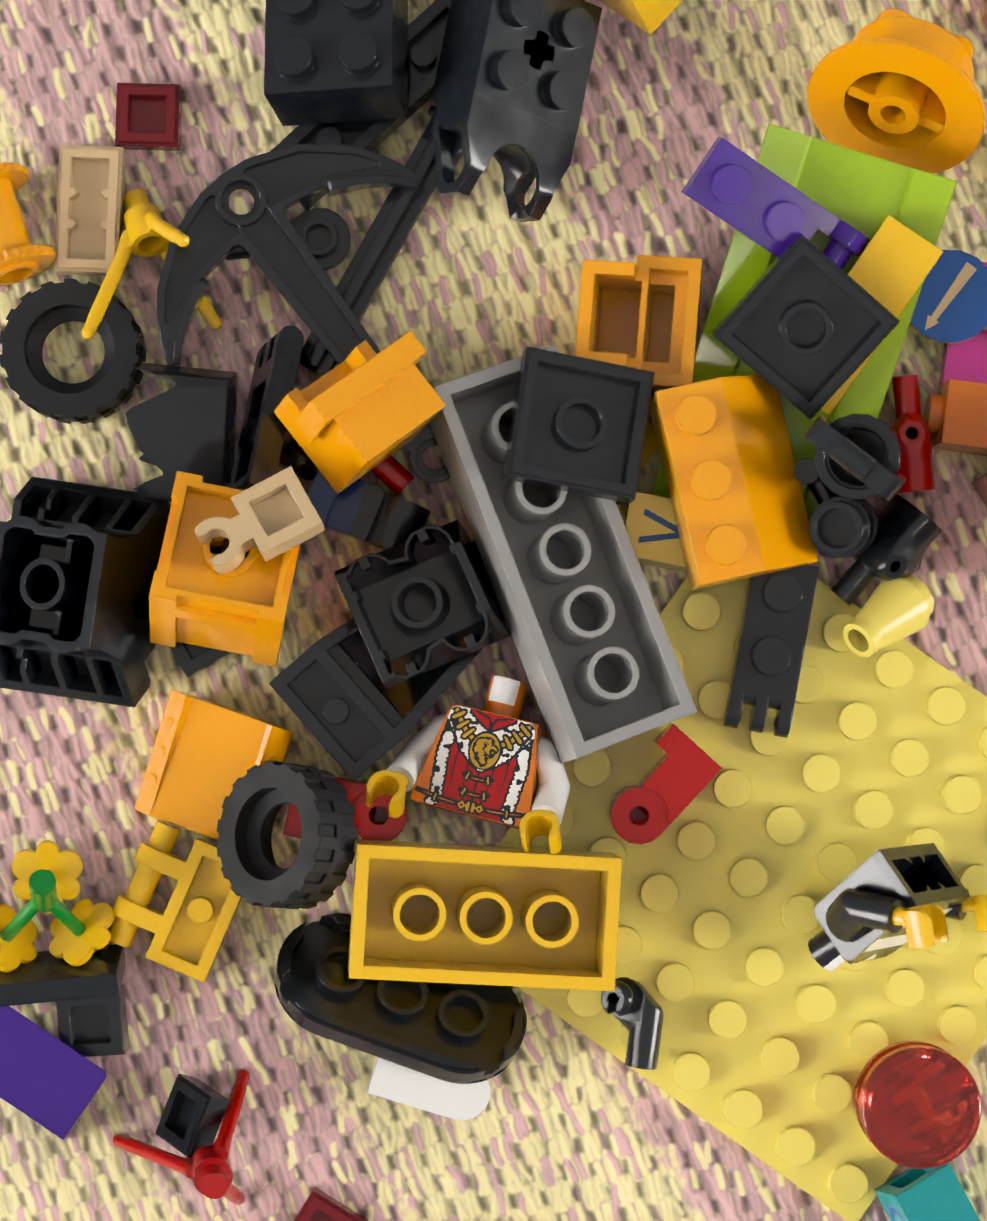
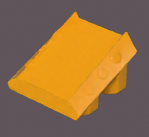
[134,689,293,840]

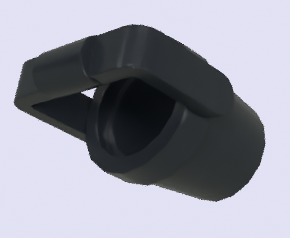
[804,413,907,501]

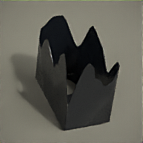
[125,362,238,501]

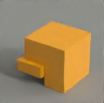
[575,255,704,389]
[274,331,446,494]

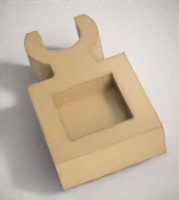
[194,466,325,574]

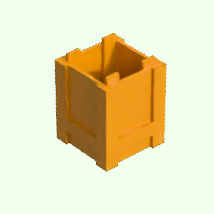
[149,471,302,667]

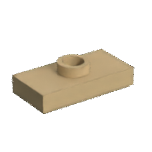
[54,145,126,276]

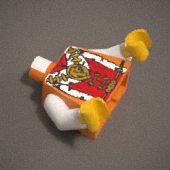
[366,675,570,854]

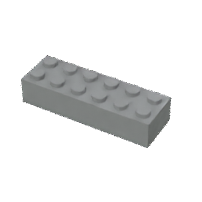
[430,345,697,763]

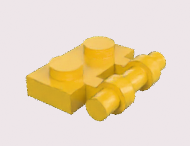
[109,820,243,983]

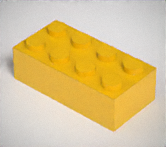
[348,839,622,991]

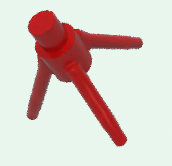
[113,1069,250,1205]

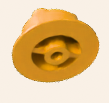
[807,9,986,174]

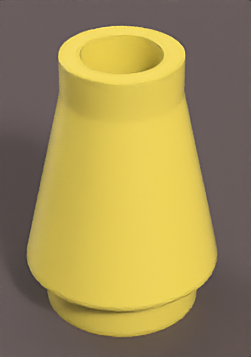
[843,574,934,657]

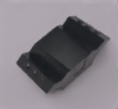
[0,476,171,708]

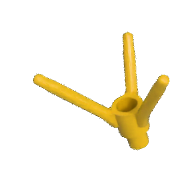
[81,189,223,339]

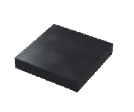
[712,233,900,420]
[502,346,655,504]

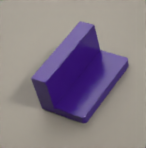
[0,1006,107,1141]

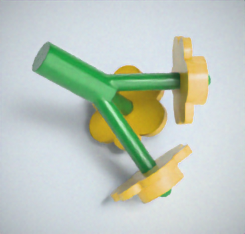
[0,840,115,972]

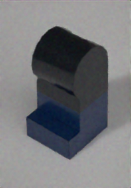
[308,470,431,550]

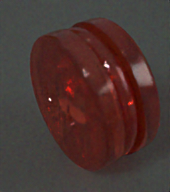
[854,1041,982,1169]

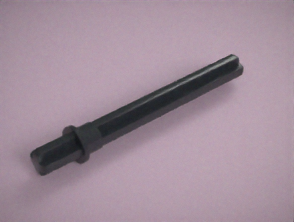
[299,105,437,376]

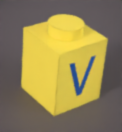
[617,492,687,573]

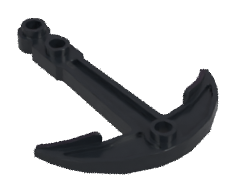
[157,144,450,483]

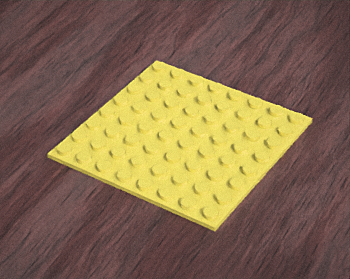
[497,575,987,1221]

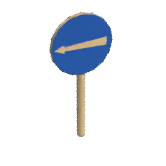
[910,250,987,344]

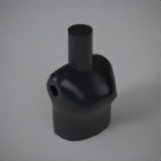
[830,494,942,606]

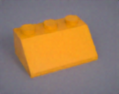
[649,375,818,590]

